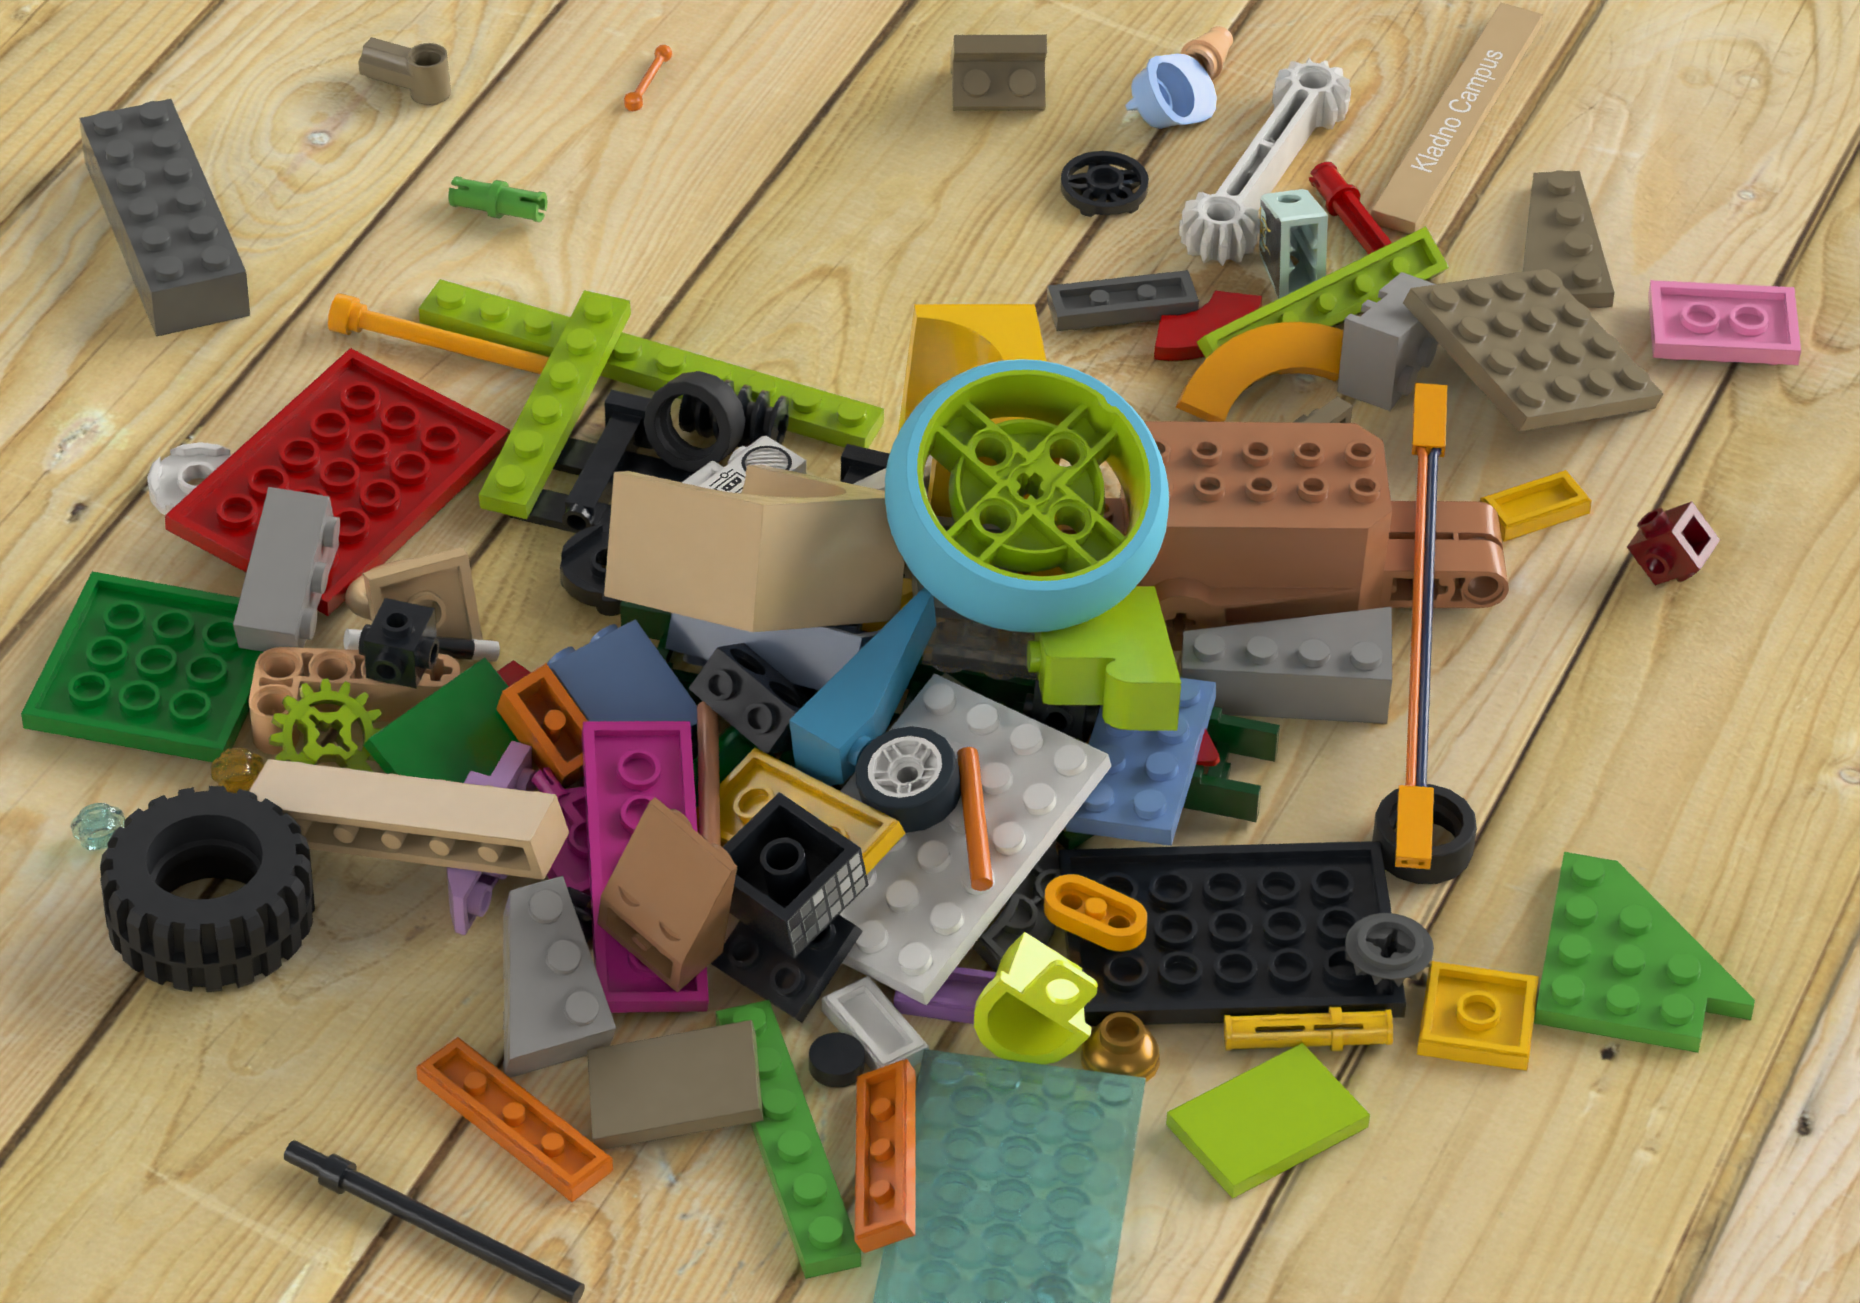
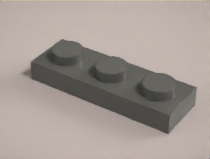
[1047,270,1199,331]

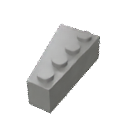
[1180,607,1392,724]

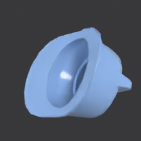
[1125,53,1217,129]

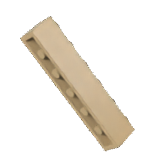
[249,759,569,880]

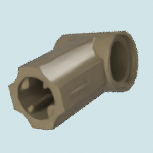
[358,37,451,105]

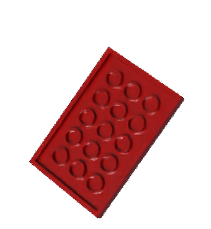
[165,348,510,616]

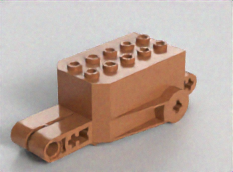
[1056,421,1509,651]

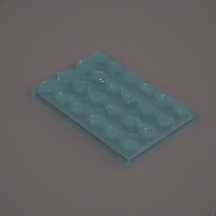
[873,1049,1146,1303]

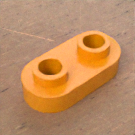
[1044,874,1147,951]

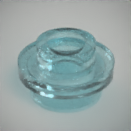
[71,803,125,851]

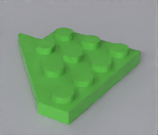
[1534,852,1755,1053]

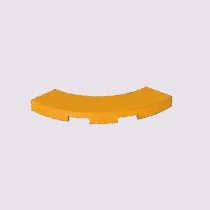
[1175,322,1344,422]

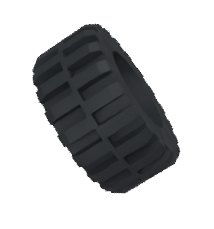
[100,786,315,992]

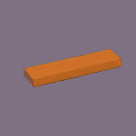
[416,1037,613,1202]
[854,1059,916,1253]

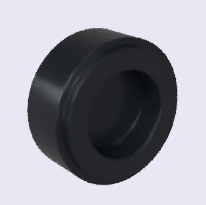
[809,1032,865,1088]

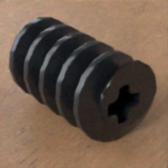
[679,379,789,447]

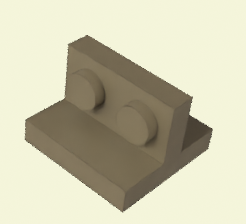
[950,34,1047,111]

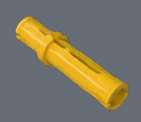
[1224,1007,1393,1051]

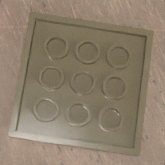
[1403,268,1663,432]

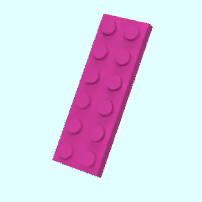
[582,721,709,1013]

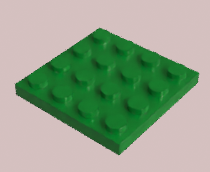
[21,571,263,765]

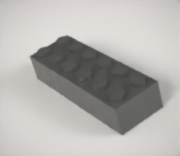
[79,99,250,337]

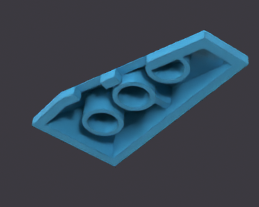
[789,587,936,786]

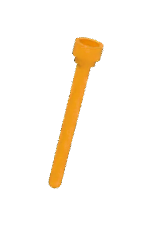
[328,293,549,375]

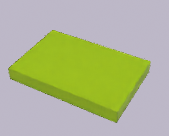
[1166,1043,1370,1199]

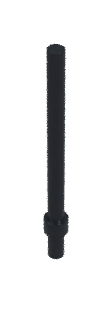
[284,1140,585,1303]

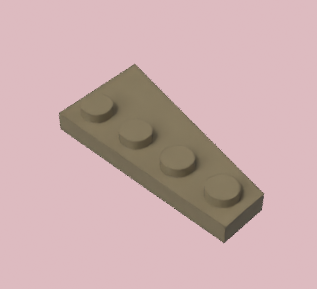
[1522,170,1615,308]

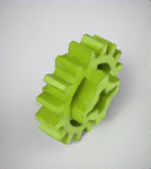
[269,678,382,772]

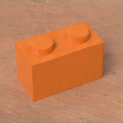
[496,663,587,789]

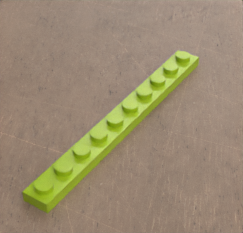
[419,279,884,448]

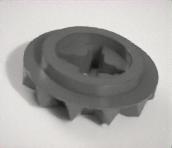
[1345,913,1434,987]

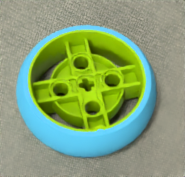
[885,359,1169,632]

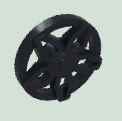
[1060,151,1149,217]

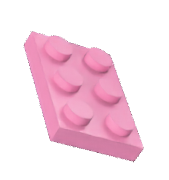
[1648,280,1801,365]

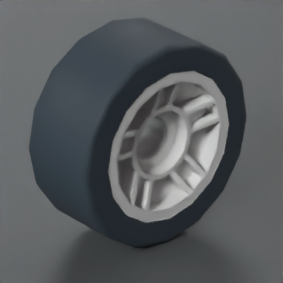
[855,726,961,833]

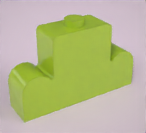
[1027,586,1181,731]

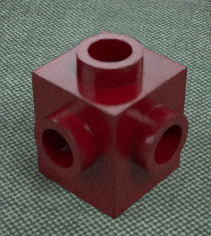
[1627,501,1720,586]

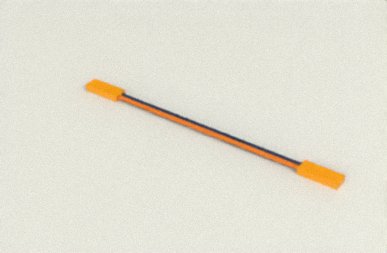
[1395,383,1448,869]

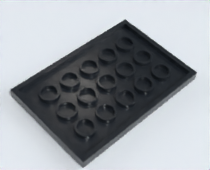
[1058,841,1406,1026]

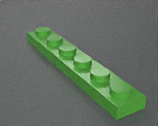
[716,1000,861,1279]

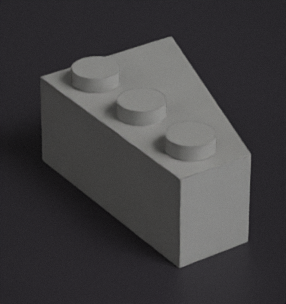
[1337,272,1439,411]
[233,487,340,652]
[503,876,616,1078]

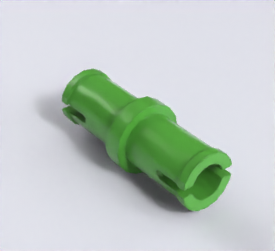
[448,176,548,222]

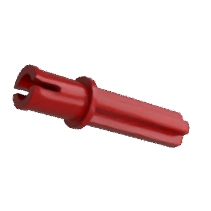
[1309,162,1392,255]

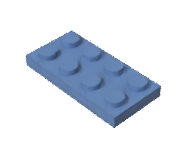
[1066,677,1216,846]

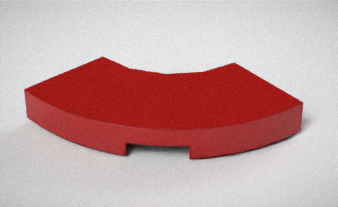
[1154,290,1263,361]

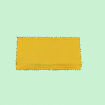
[1480,470,1592,542]

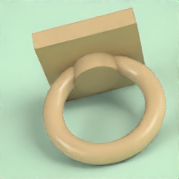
[345,547,483,640]

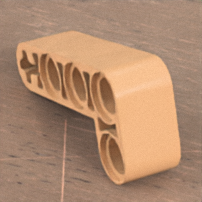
[249,647,461,755]

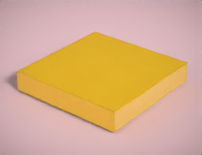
[1417,961,1539,1071]

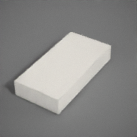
[821,976,929,1071]

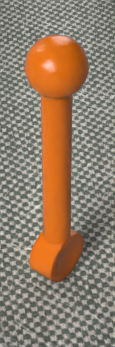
[624,44,672,111]

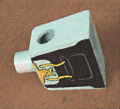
[1259,189,1328,299]

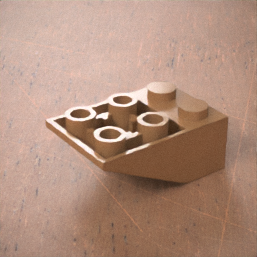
[597,797,737,992]

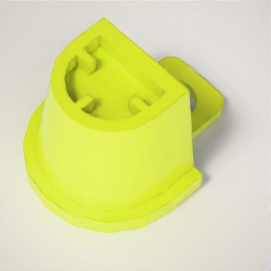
[974,932,1098,1066]

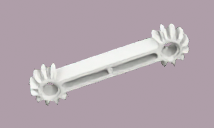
[1179,58,1351,266]

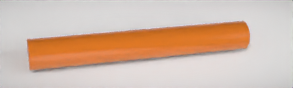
[957,747,993,891]

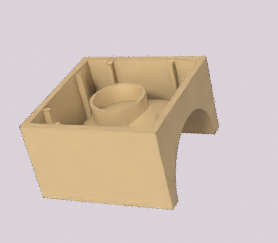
[604,465,905,632]

